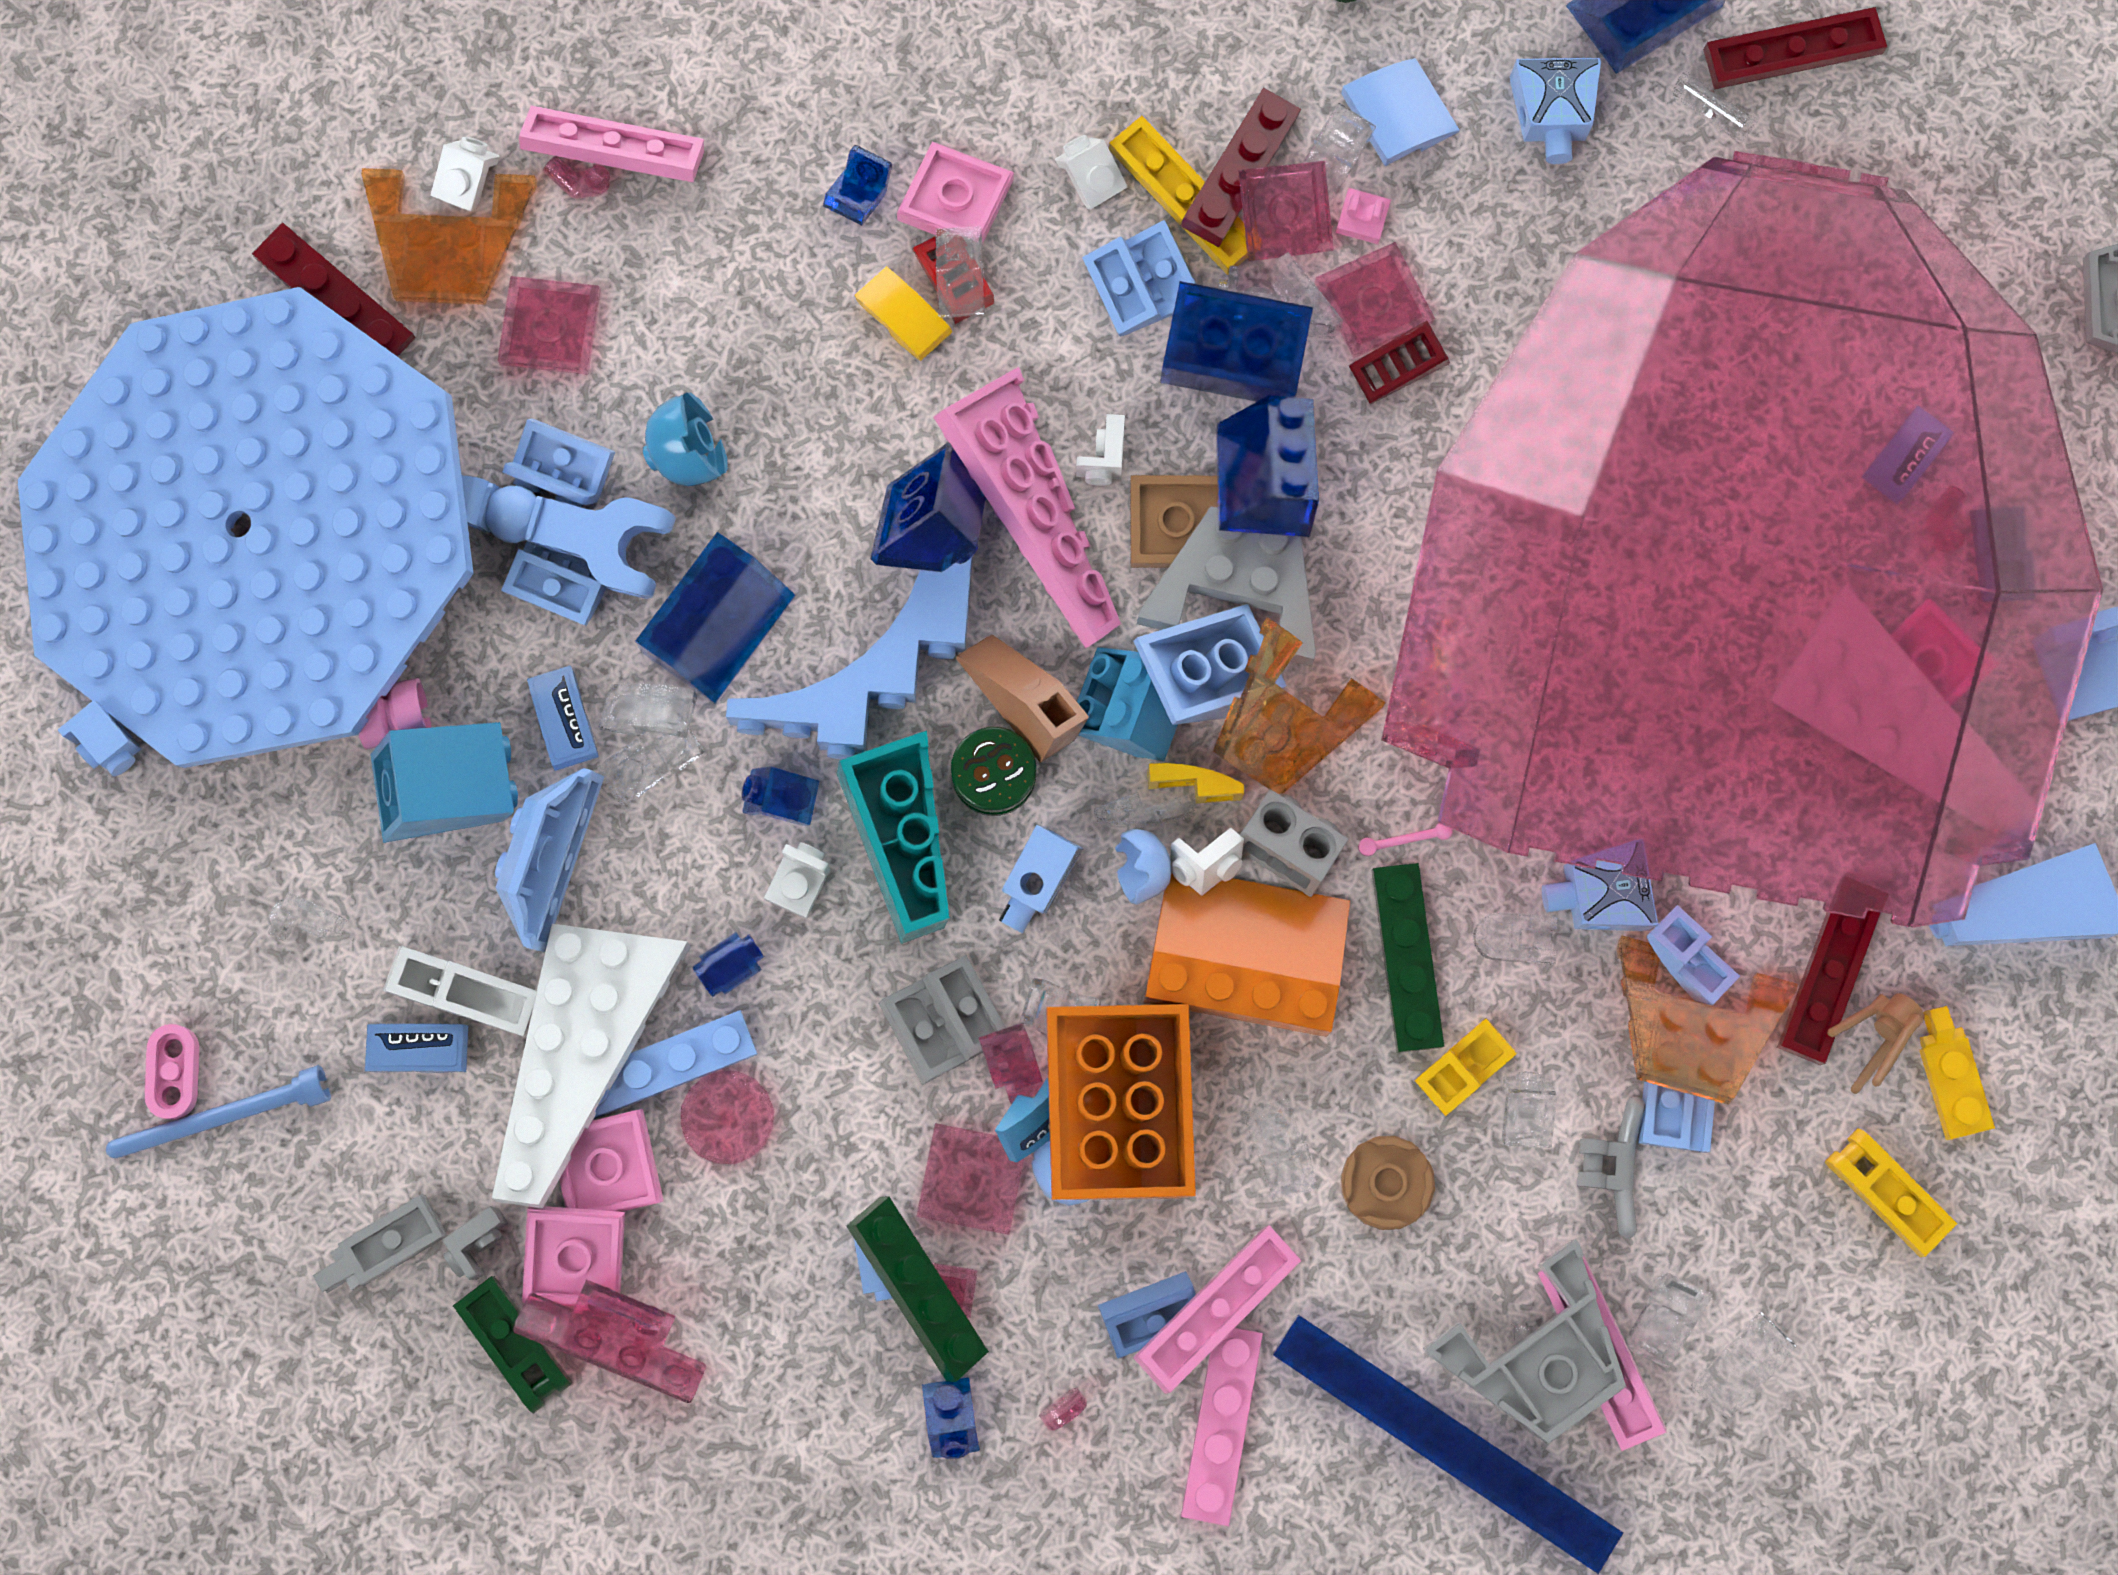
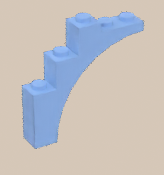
[726,533,974,759]

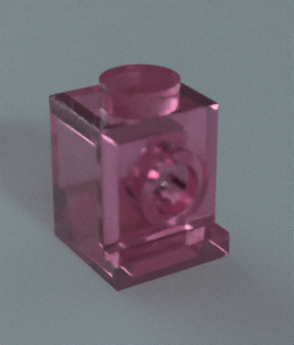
[978,1022,1043,1104]

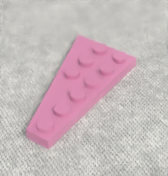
[933,367,1121,648]

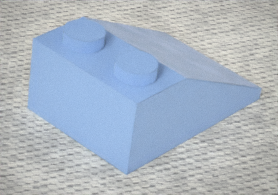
[1133,604,1287,725]

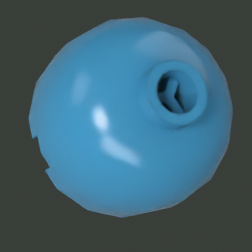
[643,392,728,486]

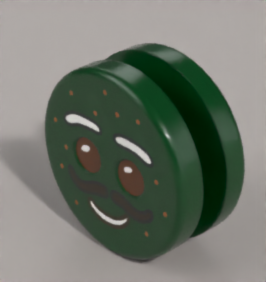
[951,727,1036,816]

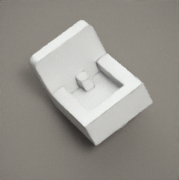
[1055,135,1128,209]
[430,137,500,211]
[1170,828,1244,896]

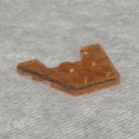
[361,168,537,305]
[1213,617,1386,794]
[1616,935,1798,1105]

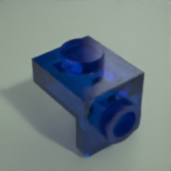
[823,145,892,226]
[741,766,820,826]
[922,1377,980,1459]

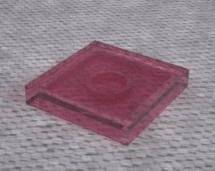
[1239,161,1334,261]
[1315,242,1435,359]
[497,276,601,375]
[916,1123,1024,1235]

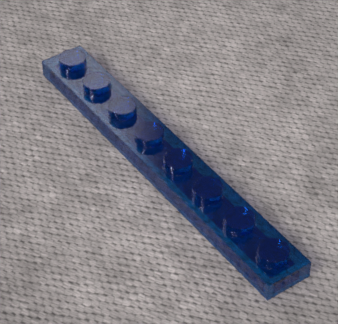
[1271,1315,1624,1574]

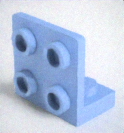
[2027,607,2118,723]

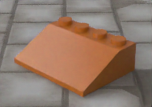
[1143,873,1350,1037]
[1046,1004,1196,1200]

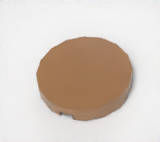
[1340,1136,1435,1230]

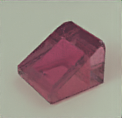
[932,1263,978,1318]

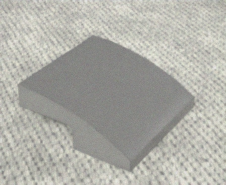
[878,955,1011,1085]

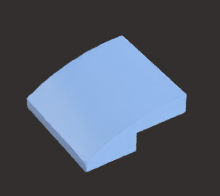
[1341,58,1460,166]
[1082,220,1205,337]
[501,541,606,626]

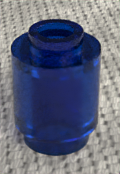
[692,932,765,998]

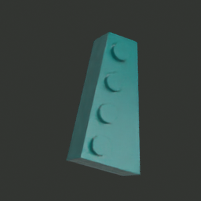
[836,730,950,944]

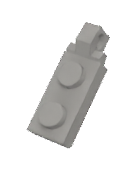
[313,1194,448,1293]

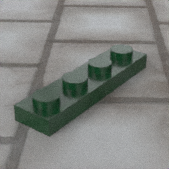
[1371,863,1445,1053]
[846,1196,989,1382]

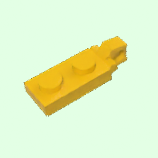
[1919,1006,1995,1140]

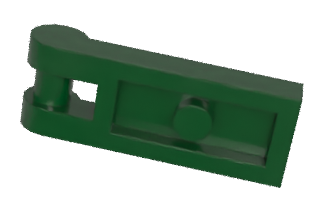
[453,1276,573,1414]

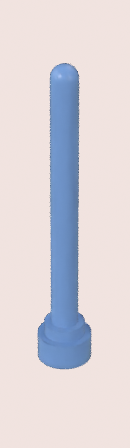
[106,1065,331,1158]

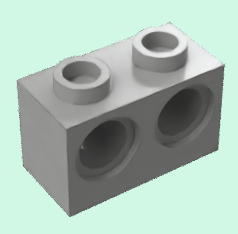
[1240,789,1349,897]

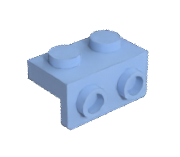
[502,418,615,507]

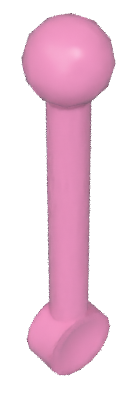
[1358,822,1453,856]

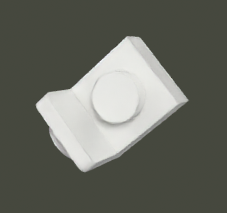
[1076,414,1125,486]
[764,842,831,919]

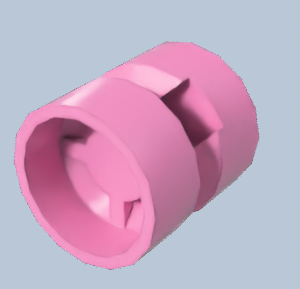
[358,678,432,750]

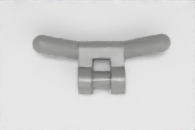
[1577,1096,1645,1238]

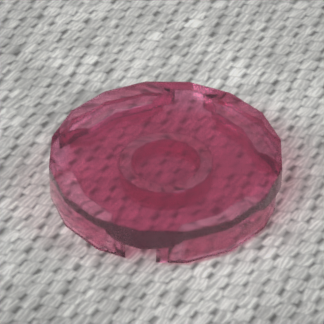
[680,1071,775,1165]

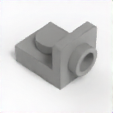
[442,1206,508,1280]

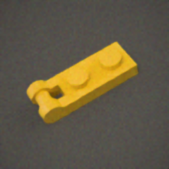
[1825,1128,1957,1257]

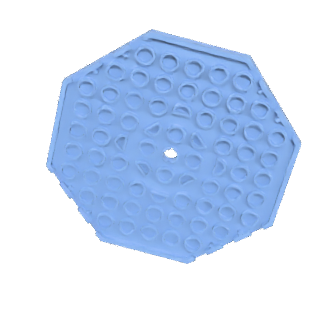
[18,287,474,768]

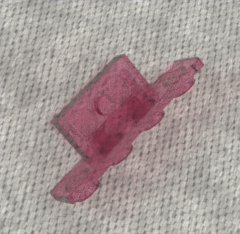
[513,1279,706,1403]

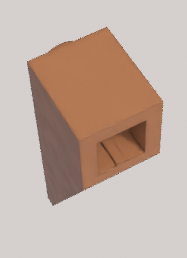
[956,634,1089,763]

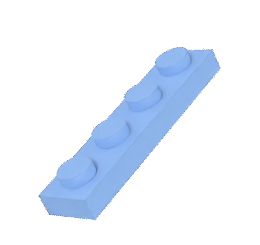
[593,1010,758,1120]

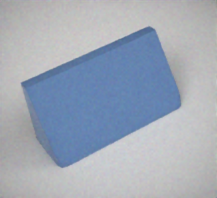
[1098,1271,1196,1358]

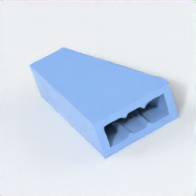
[1927,843,2118,946]

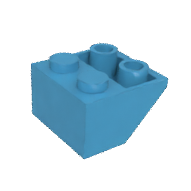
[1077,647,1178,761]

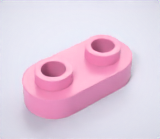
[145,1024,199,1120]

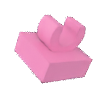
[1336,188,1391,244]

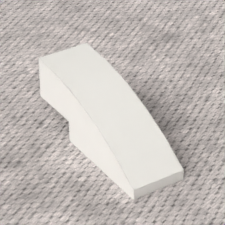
[383,946,537,1036]

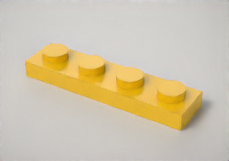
[1109,115,1261,275]

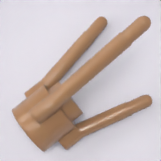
[1828,993,1924,1094]

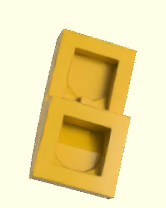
[854,266,953,361]
[1147,763,1244,804]
[1414,1018,1517,1116]

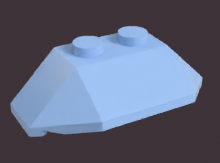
[495,768,605,952]

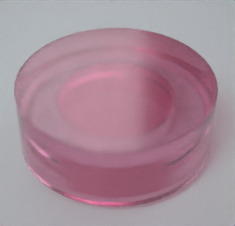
[1039,1387,1087,1431]

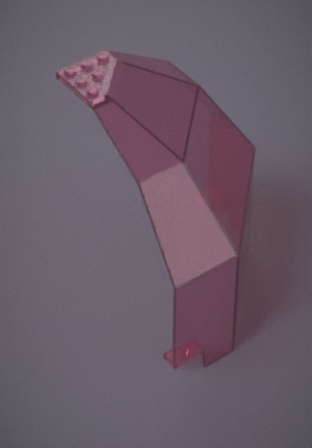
[1381,150,2103,928]

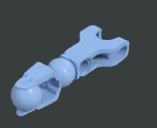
[462,475,676,599]

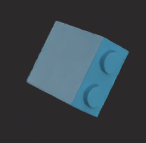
[370,722,518,843]

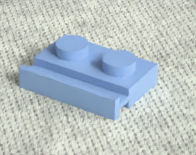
[1638,1049,1719,1153]

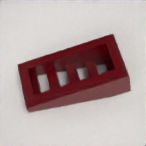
[1348,321,1450,405]

